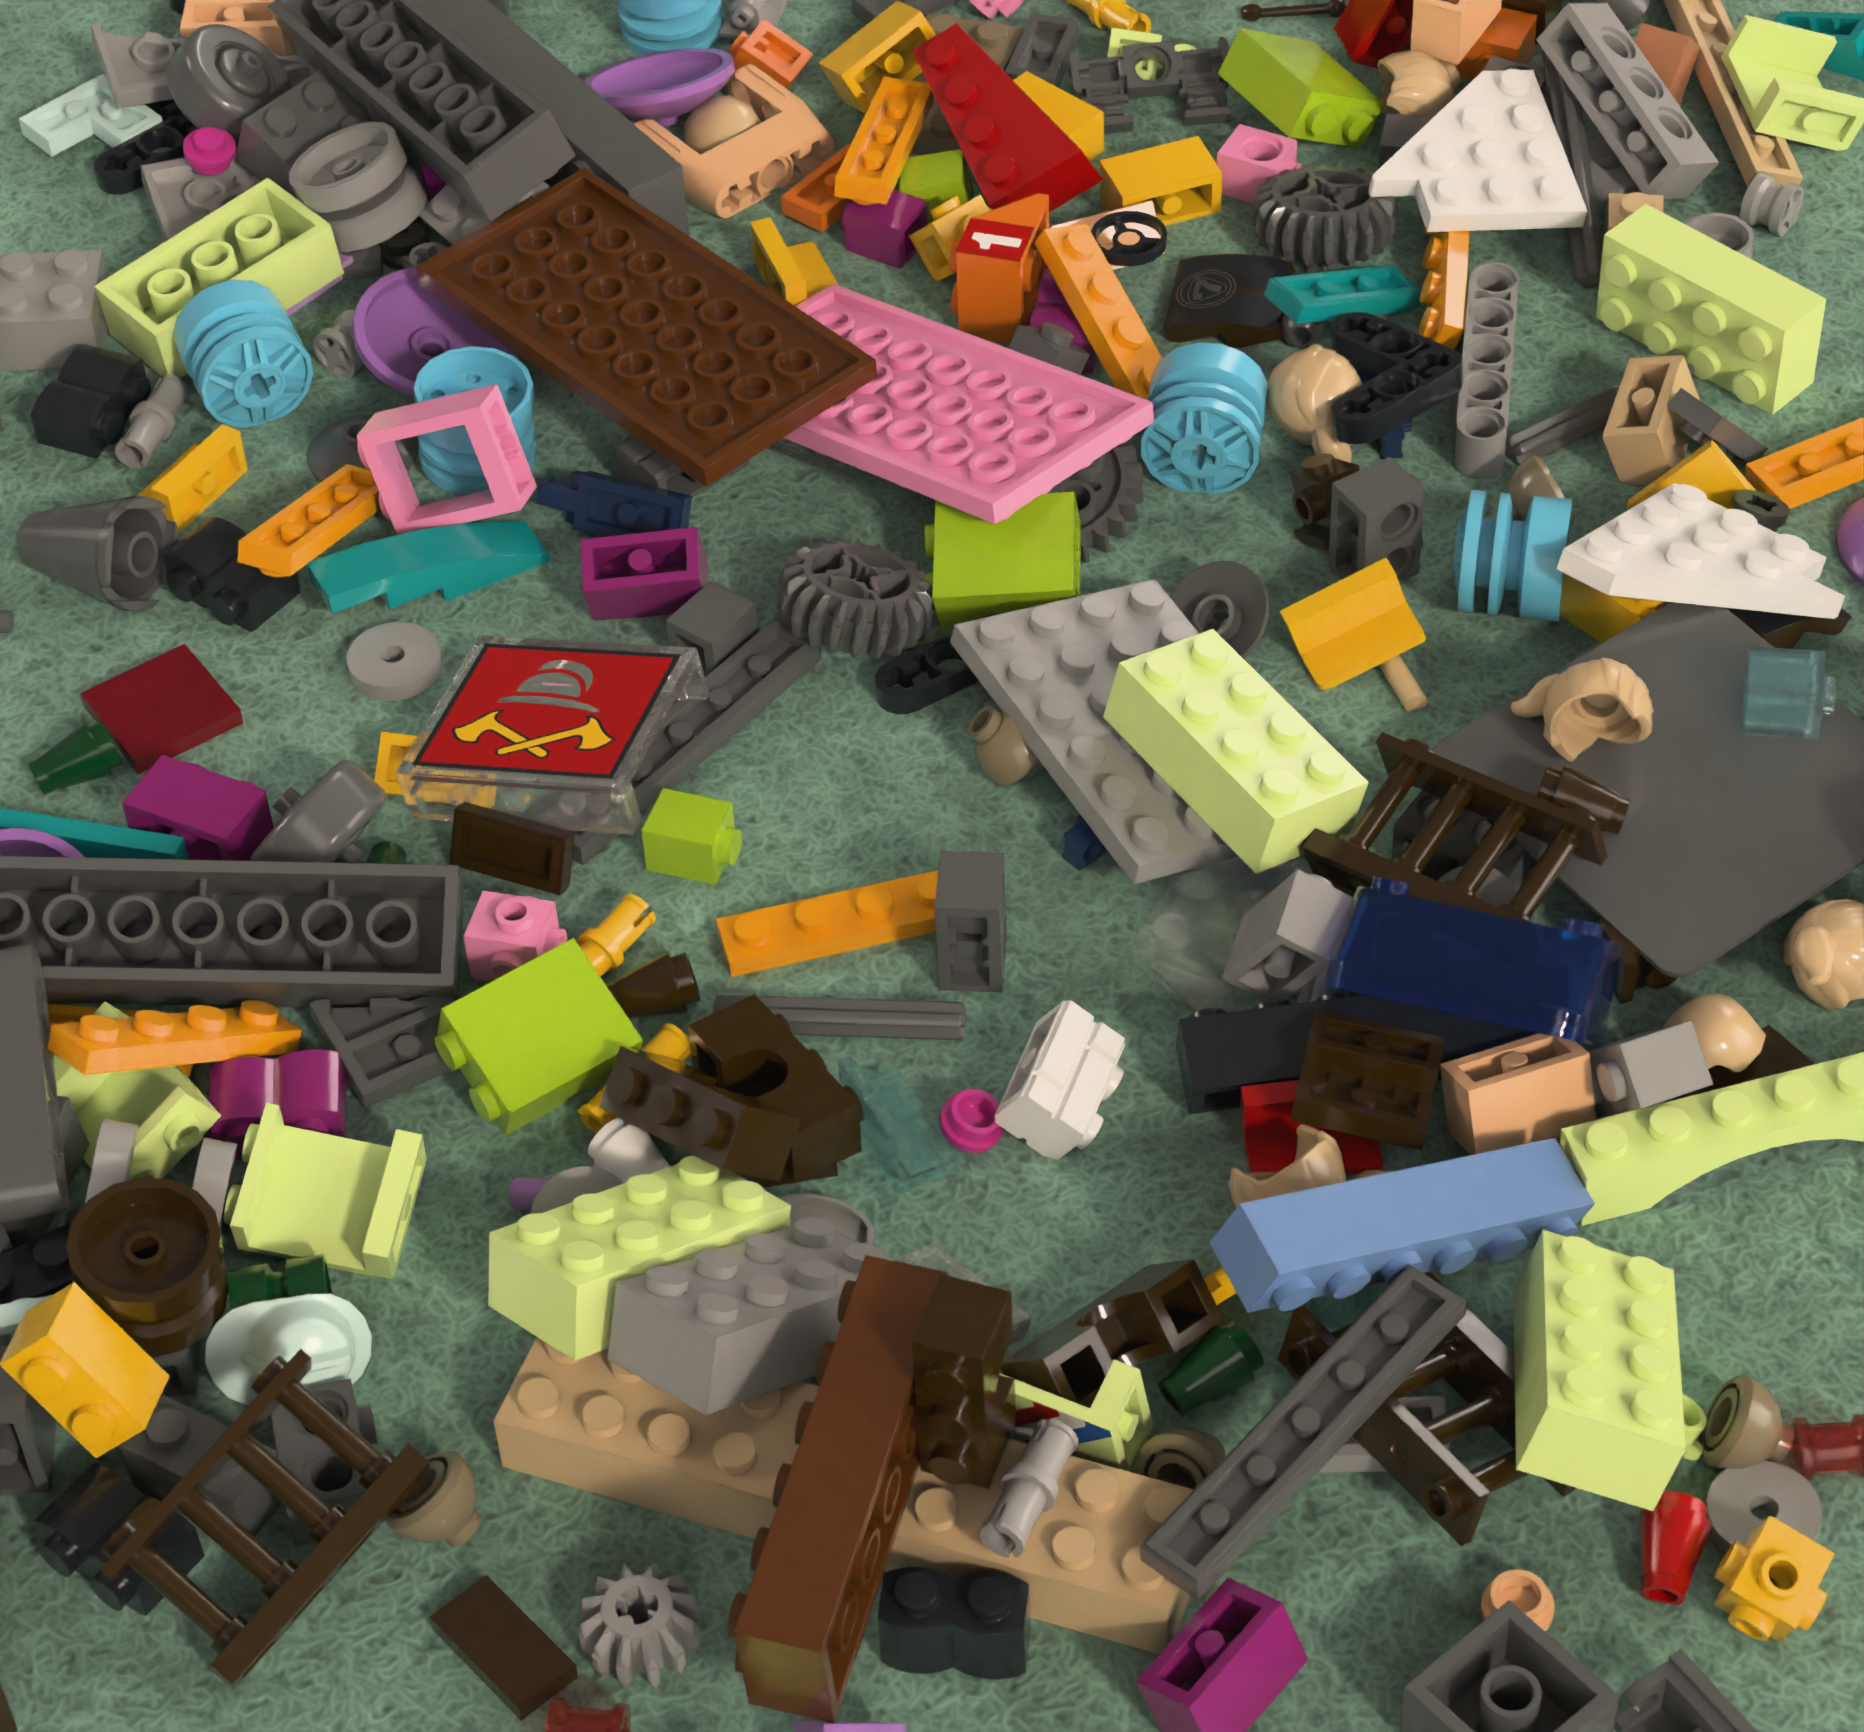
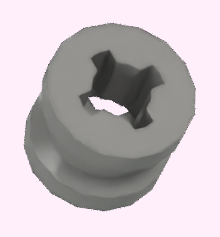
[1740,172,1804,237]
[313,309,362,379]

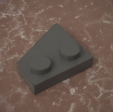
[309,996,455,1109]

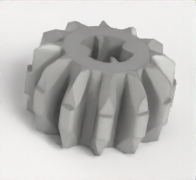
[578,1562,701,1690]

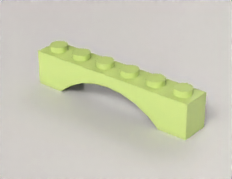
[1560,1052,1864,1226]

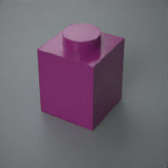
[841,189,927,269]

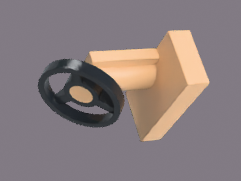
[1049,201,1167,270]

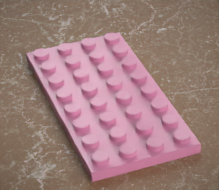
[783,284,1154,524]

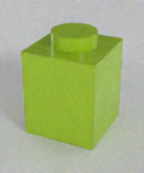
[894,149,973,225]
[641,788,742,885]

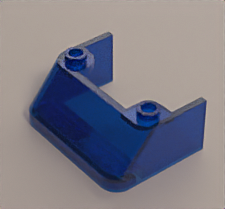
[1324,876,1624,1047]

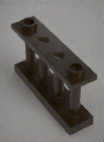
[1302,732,1607,969]
[1278,1271,1577,1546]
[101,1349,430,1690]

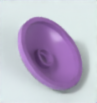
[584,48,735,127]
[352,267,516,397]

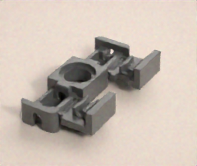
[1068,36,1231,134]

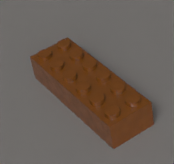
[727,1255,949,1723]

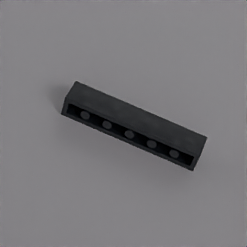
[1176,965,1582,1114]

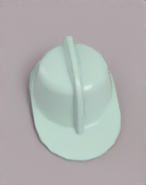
[205,1293,372,1406]

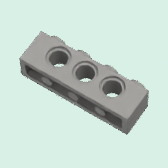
[1536,3,1719,199]

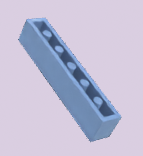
[1209,1138,1595,1313]

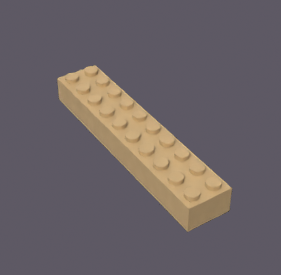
[493,1337,1194,1654]

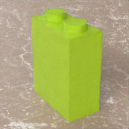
[1218,28,1385,148]
[923,491,1081,627]
[435,938,643,1136]

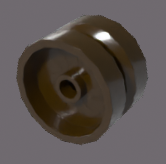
[66,1177,229,1358]

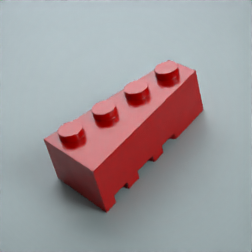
[912,23,1103,213]

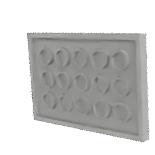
[950,579,1238,885]

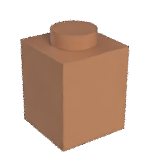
[1634,22,1701,105]

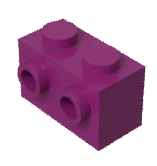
[581,527,708,621]
[122,755,274,861]
[1135,1577,1308,1732]

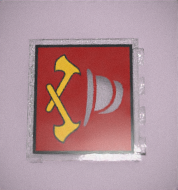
[396,635,709,835]

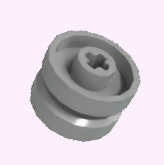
[289,122,427,253]

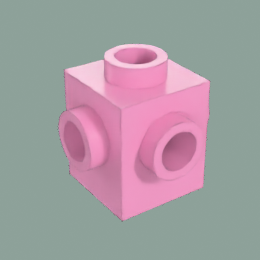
[463,890,567,982]

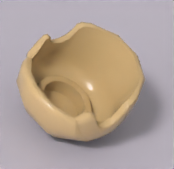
[683,95,761,155]
[1663,993,1766,1072]

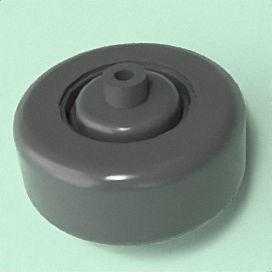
[167,24,292,147]
[250,760,387,863]

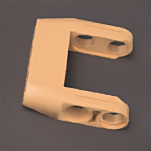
[633,64,835,219]

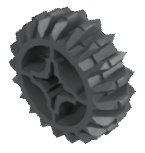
[1252,163,1398,268]
[776,538,935,659]

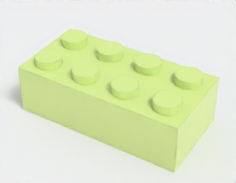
[94,178,344,378]
[1596,204,1826,415]
[1103,629,1369,874]
[488,1155,791,1361]
[1513,1230,1686,1511]

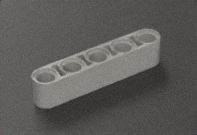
[1453,262,1519,479]

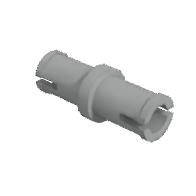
[115,374,189,469]
[980,1419,1079,1558]

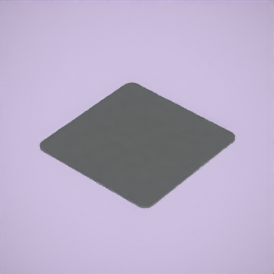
[1433,602,1864,978]

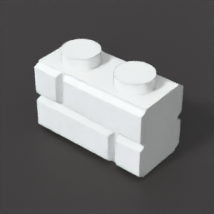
[994,1000,1125,1160]

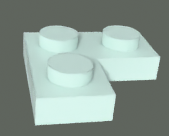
[19,74,163,157]

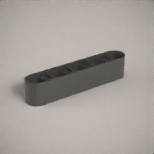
[0,942,69,1225]

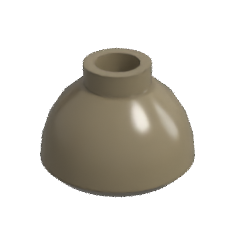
[1498,455,1575,526]
[968,706,1039,786]
[1699,1374,1794,1470]
[1135,1428,1226,1489]
[386,1451,481,1547]

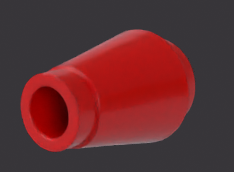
[1640,1491,1712,1605]

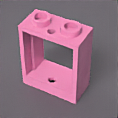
[357,384,537,535]

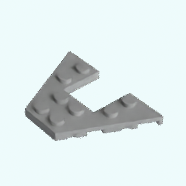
[91,23,317,242]

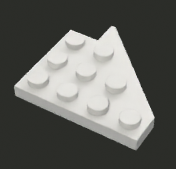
[1368,69,1587,232]
[1557,483,1845,619]

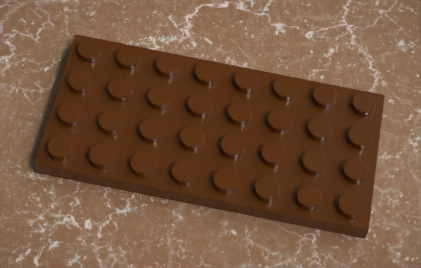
[416,167,877,487]

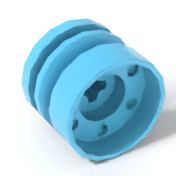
[617,0,724,55]
[173,280,314,428]
[1141,342,1268,494]
[414,346,537,496]
[1453,490,1572,622]

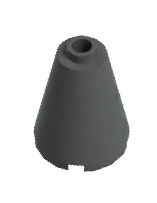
[17,496,180,612]

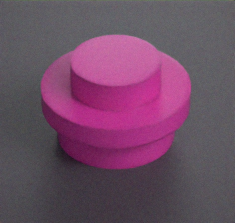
[183,127,236,176]
[938,1089,1004,1153]

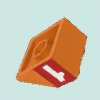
[949,193,1049,344]

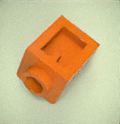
[728,19,814,89]

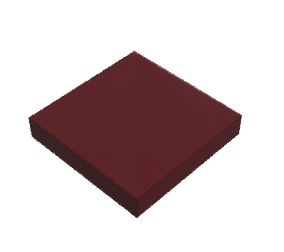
[80,644,243,775]

